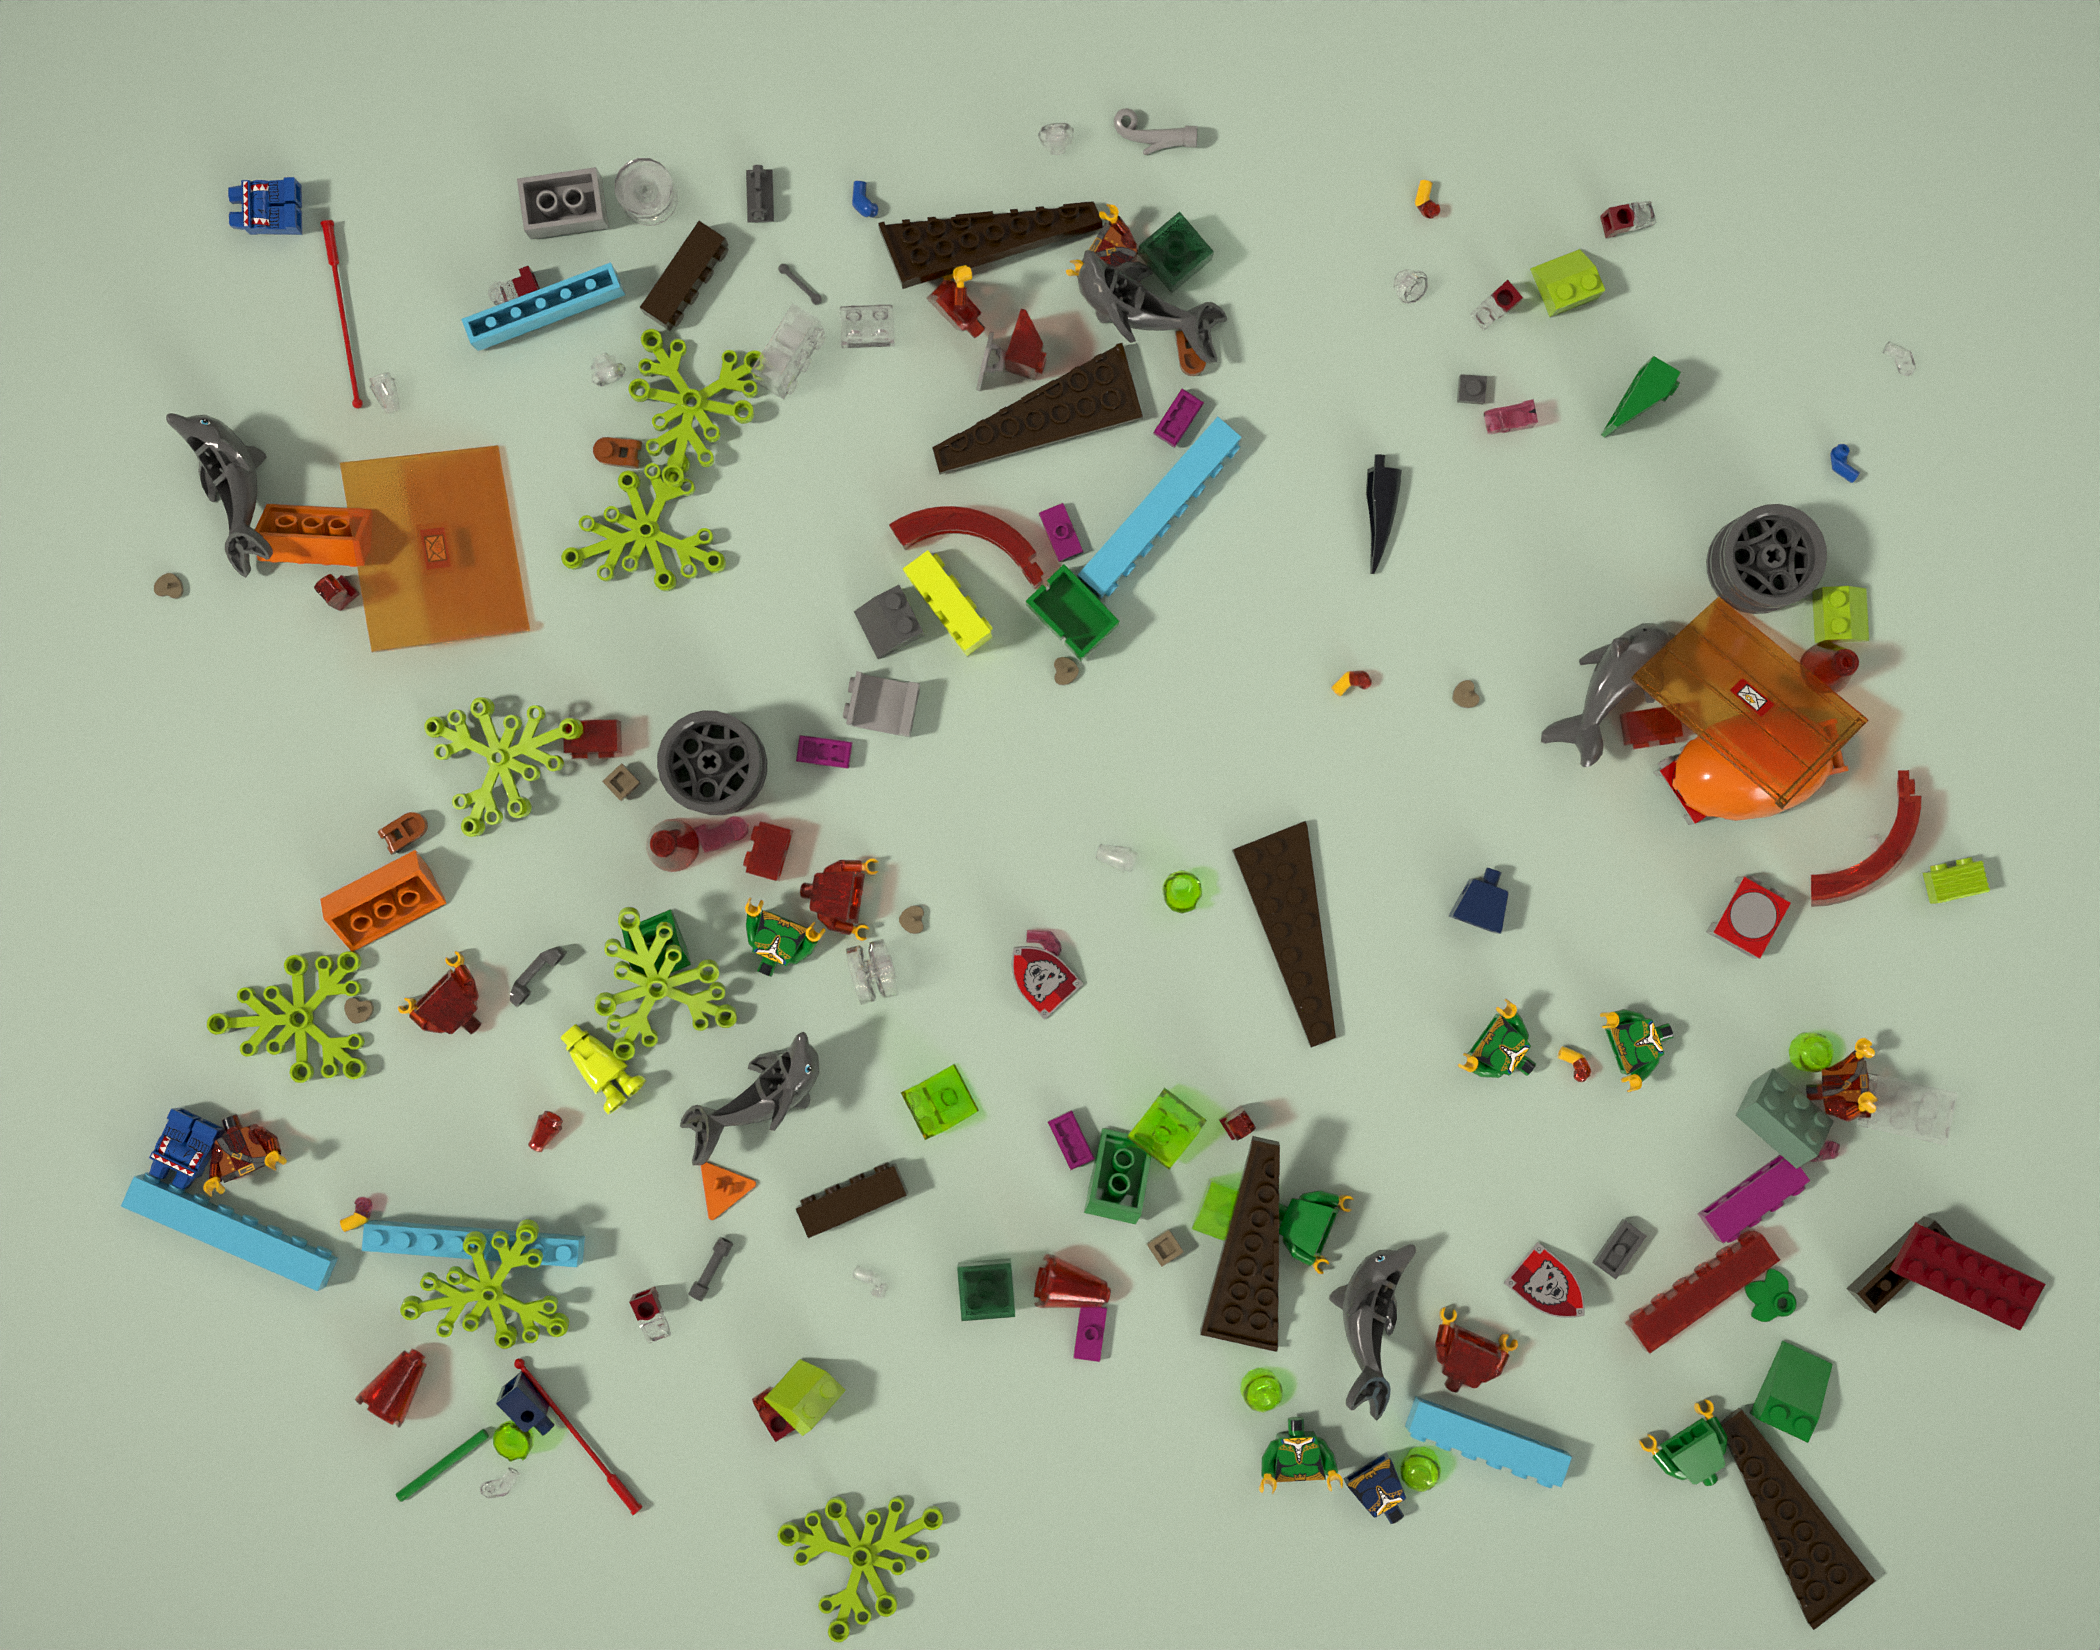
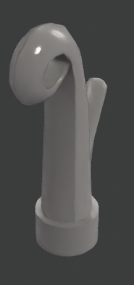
[1114,108,1198,155]

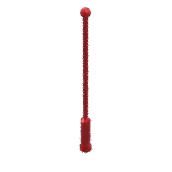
[320,220,363,409]
[514,1358,643,1516]

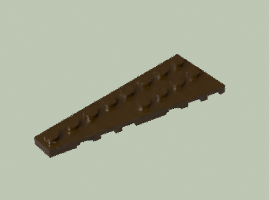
[932,343,1143,475]
[1232,821,1336,1048]
[1200,1136,1280,1352]

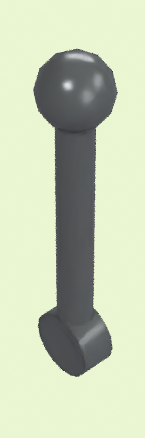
[778,264,822,305]

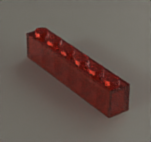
[1625,1230,1780,1354]

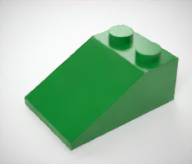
[1601,356,1681,437]
[1084,1128,1154,1225]
[1750,1340,1833,1443]

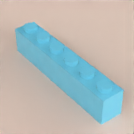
[461,262,625,351]
[1405,1396,1572,1488]

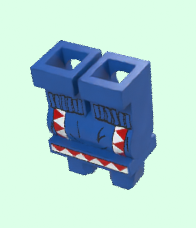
[228,177,303,235]
[149,1107,226,1190]

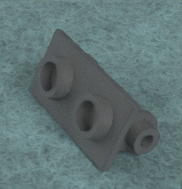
[746,165,774,223]

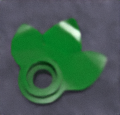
[1744,1268,1797,1322]

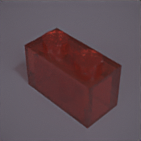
[1619,705,1683,750]
[563,719,622,759]
[743,821,793,881]

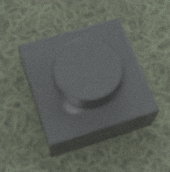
[1457,374,1487,405]

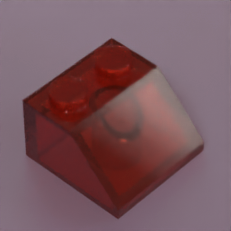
[1005,308,1047,380]

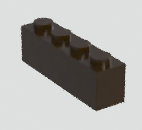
[640,221,729,331]
[796,1162,908,1238]
[1846,1216,1953,1314]

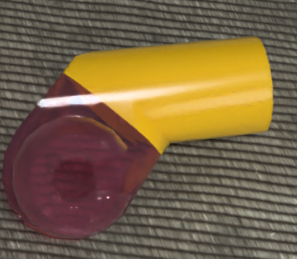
[340,1196,373,1232]

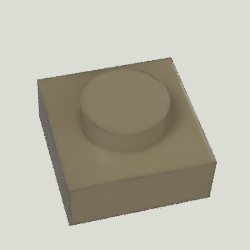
[602,763,641,801]
[1146,1228,1184,1267]

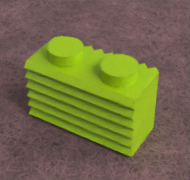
[1923,857,1990,904]

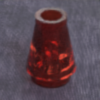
[528,1111,563,1152]

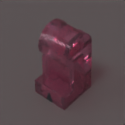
[1483,399,1538,434]
[694,816,749,853]

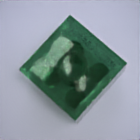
[1138,211,1214,293]
[957,1258,1016,1321]

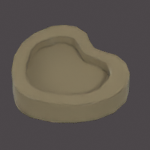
[154,573,183,599]
[1054,657,1079,685]
[1452,680,1480,708]
[899,906,924,934]
[344,997,374,1024]

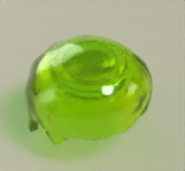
[1162,870,1202,914]
[1789,1032,1834,1073]
[1240,1368,1283,1413]
[493,1420,534,1462]
[1400,1447,1441,1492]

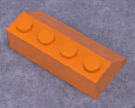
[255,504,373,567]
[320,850,446,951]

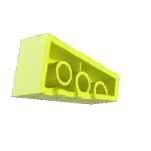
[903,550,993,656]

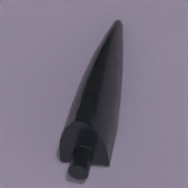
[1366,454,1402,574]

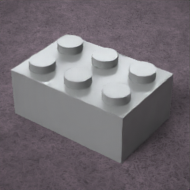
[517,167,609,239]

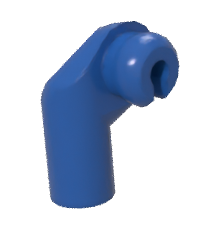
[852,181,878,218]
[1830,444,1860,483]

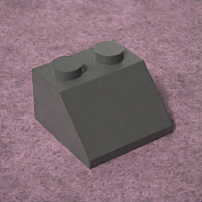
[854,585,925,659]

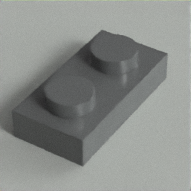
[1592,1219,1647,1279]

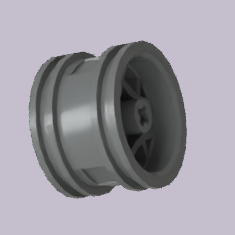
[1706,504,1827,614]
[657,710,768,816]

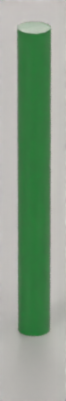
[396,1429,489,1502]

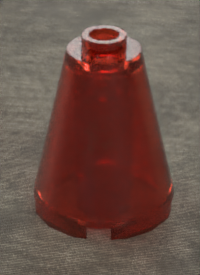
[1798,642,1859,695]
[646,819,700,872]
[1034,1254,1111,1308]
[355,1348,427,1428]

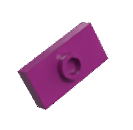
[1153,389,1204,448]
[1039,503,1083,562]
[796,735,853,769]
[1048,1110,1095,1170]
[1073,1304,1107,1362]

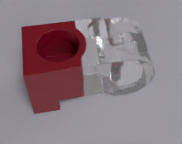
[1600,201,1656,238]
[488,266,540,306]
[1470,280,1523,331]
[629,1286,671,1344]

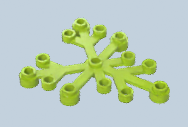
[628,329,766,488]
[561,453,726,592]
[424,697,583,837]
[594,907,737,1061]
[207,951,367,1083]
[400,1219,569,1349]
[777,1496,943,1643]

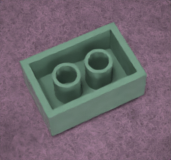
[1735,1068,1834,1169]

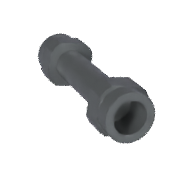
[688,1237,733,1301]

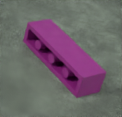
[1698,1155,1810,1243]

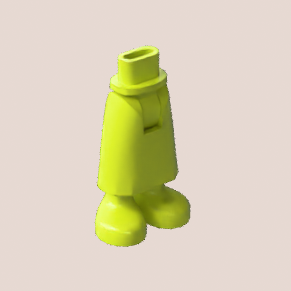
[560,1024,646,1115]

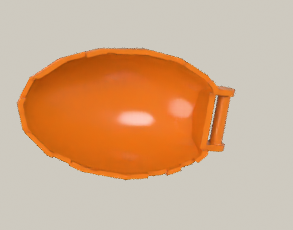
[1672,711,1849,821]

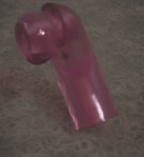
[1026,930,1062,956]
[1810,1140,1840,1162]

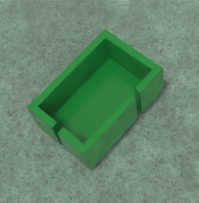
[1026,564,1120,661]

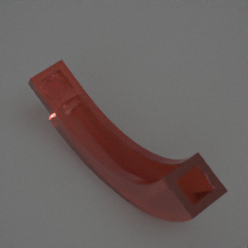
[889,506,1044,589]
[1811,770,1921,907]

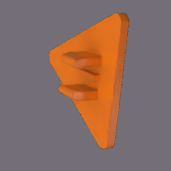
[701,1162,756,1220]

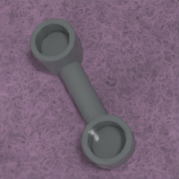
[510,946,567,1007]

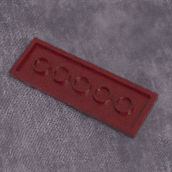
[1890,1222,2046,1331]

